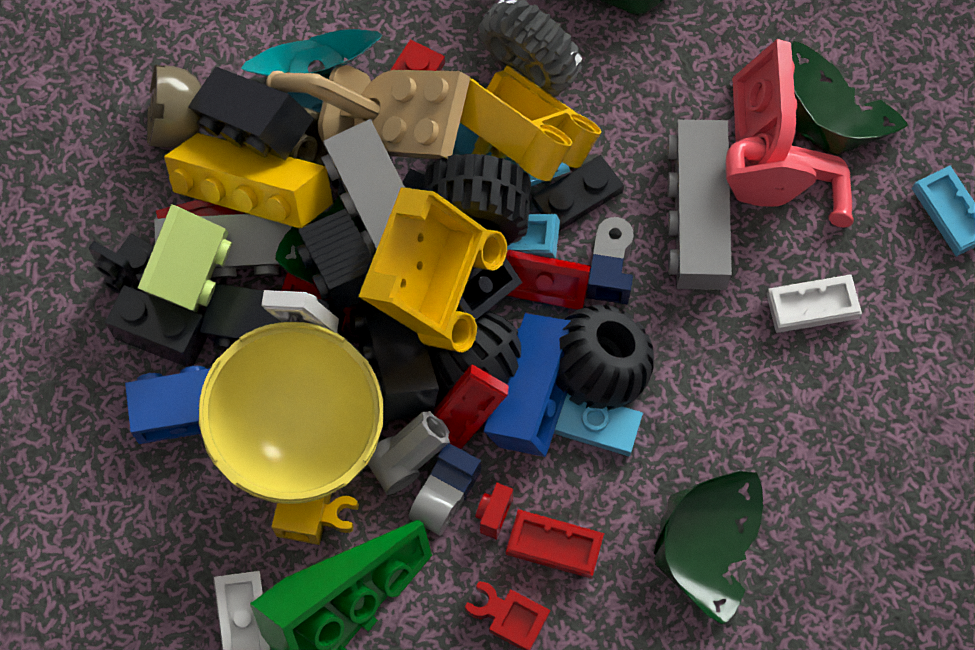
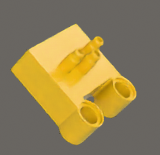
[460,65,602,181]
[358,187,507,353]

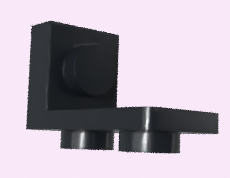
[88,233,154,294]

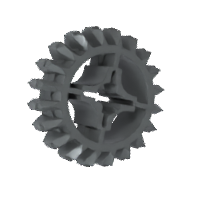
[478,0,583,96]

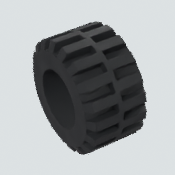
[423,154,531,246]

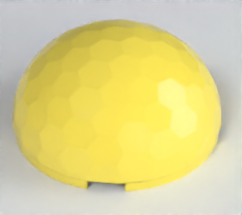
[199,322,383,504]

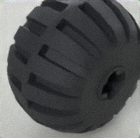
[556,305,654,410]
[428,311,521,402]

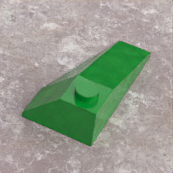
[250,520,432,650]

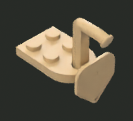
[266,65,470,159]

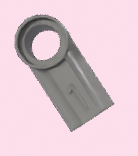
[368,411,450,495]

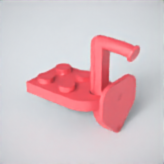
[726,39,854,228]

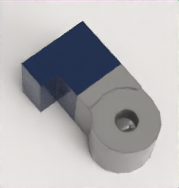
[586,217,634,305]
[408,443,481,536]

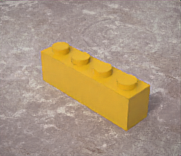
[164,133,333,228]

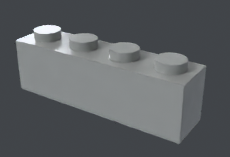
[321,119,405,255]
[667,119,732,290]
[154,210,327,278]

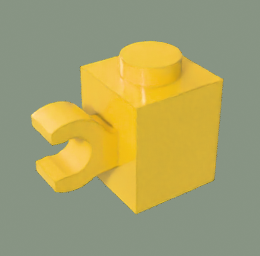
[271,494,359,545]

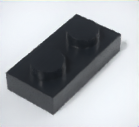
[532,155,624,231]

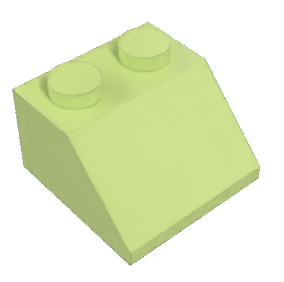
[138,204,232,313]

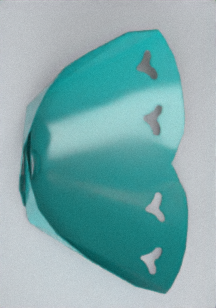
[241,29,382,79]

